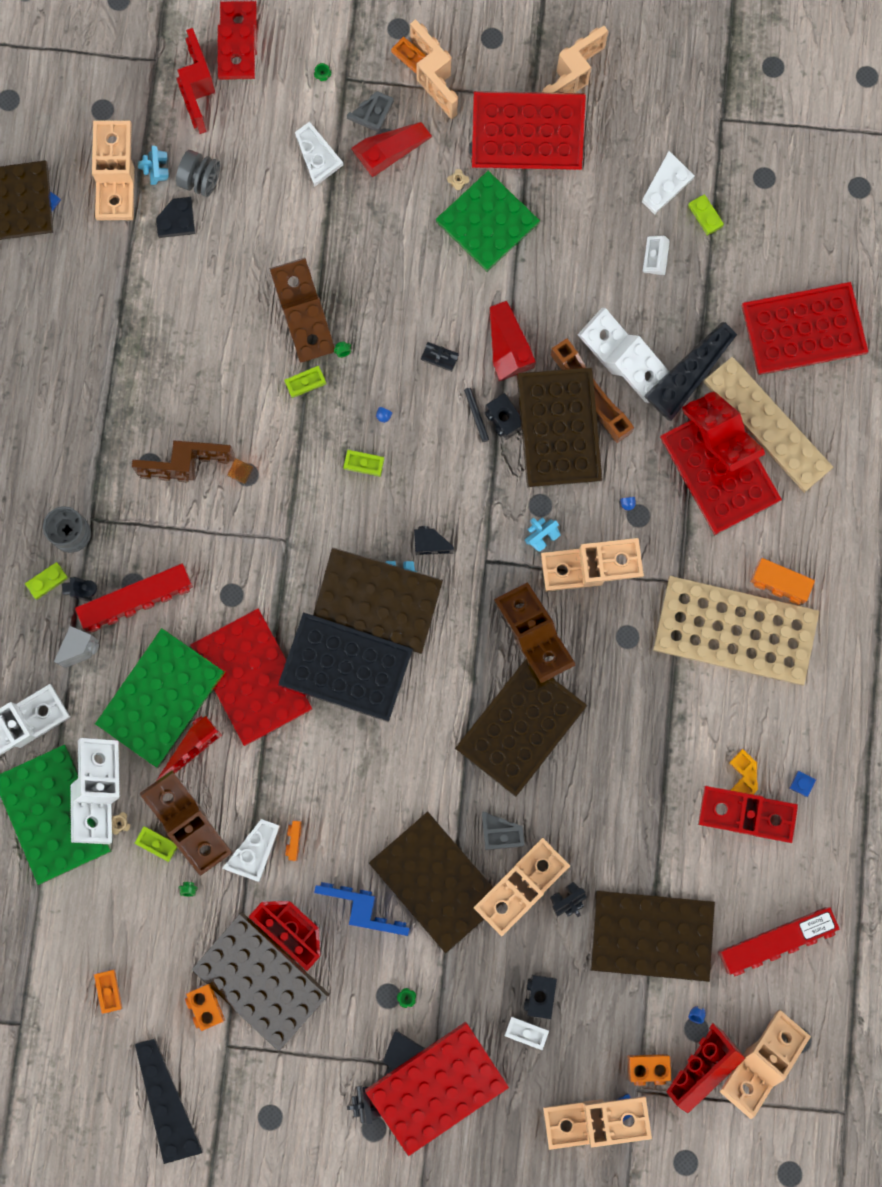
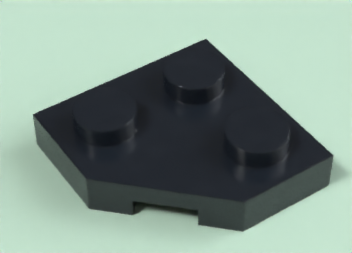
[156,197,196,238]

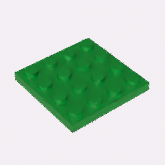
[436,171,540,272]

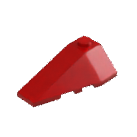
[351,122,432,178]
[490,301,536,381]
[156,716,222,781]

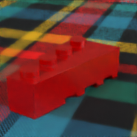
[666,1023,746,1113]

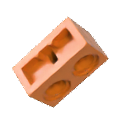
[185,983,225,1031]
[628,1054,671,1086]

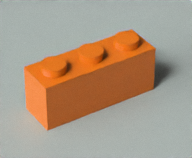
[750,558,815,605]

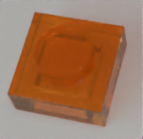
[227,458,253,484]

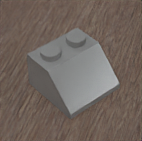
[54,626,99,668]

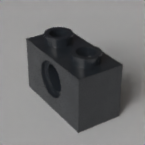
[484,393,522,440]
[524,974,557,1019]

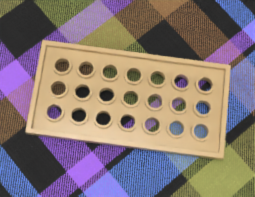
[653,576,819,686]

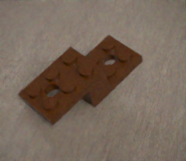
[269,257,335,363]
[132,440,235,483]
[494,582,576,683]
[140,770,232,876]

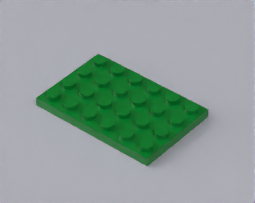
[95,628,225,768]
[0,745,112,885]

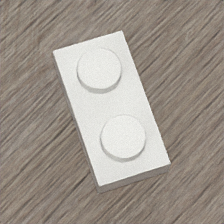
[504,1016,549,1050]

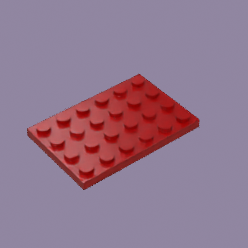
[472,91,586,170]
[741,282,869,375]
[660,420,782,536]
[190,608,313,746]
[365,1022,509,1157]

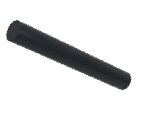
[464,388,489,442]

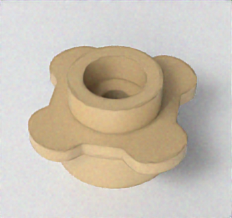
[447,169,469,191]
[112,812,131,835]

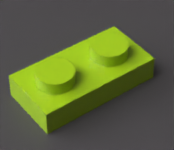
[688,194,724,236]
[284,366,326,398]
[343,450,385,477]
[25,562,69,600]
[134,826,178,862]

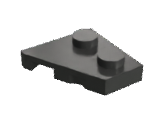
[347,91,394,132]
[482,812,525,850]

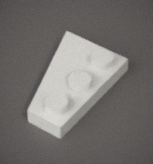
[295,122,343,187]
[642,151,695,214]
[222,819,280,882]

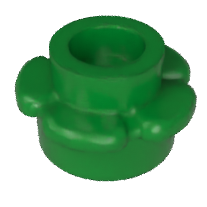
[314,63,332,81]
[334,341,352,358]
[178,882,198,897]
[397,988,416,1008]

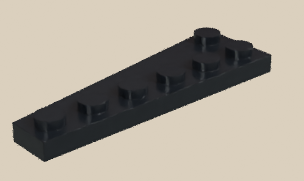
[644,322,737,421]
[135,1038,203,1164]

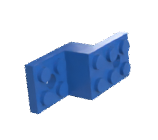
[314,882,410,936]

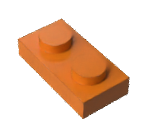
[391,36,426,74]
[285,821,302,861]
[94,969,123,1014]

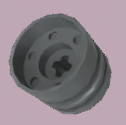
[176,149,221,197]
[43,506,91,553]

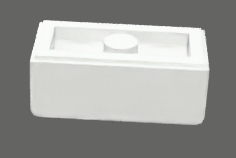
[643,236,670,275]

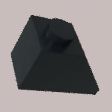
[414,526,454,555]

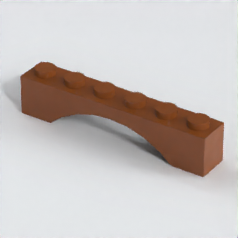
[550,338,634,443]

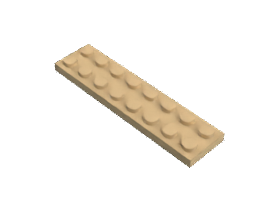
[704,357,834,493]

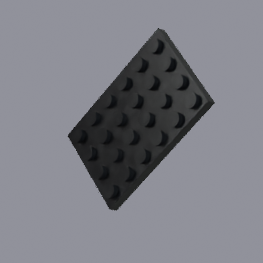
[278,612,413,722]

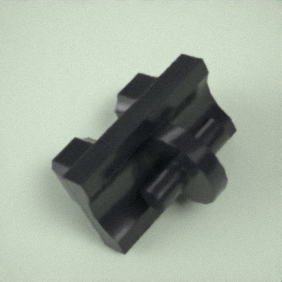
[421,342,459,372]
[62,577,97,601]
[550,882,587,918]
[347,1085,381,1125]

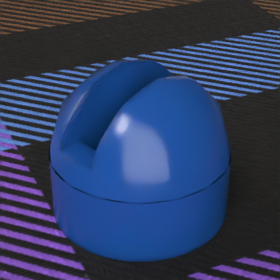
[376,407,392,423]
[620,497,636,510]
[688,1006,706,1024]

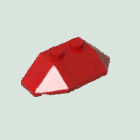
[248,901,321,971]

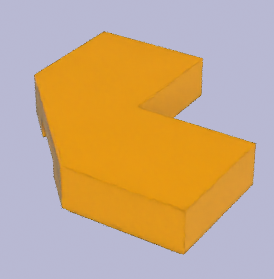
[729,749,758,795]

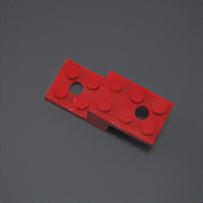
[218,1,257,80]
[176,28,215,134]
[682,391,765,472]
[698,786,798,843]

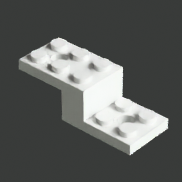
[578,308,669,403]
[0,684,71,755]
[71,738,119,844]

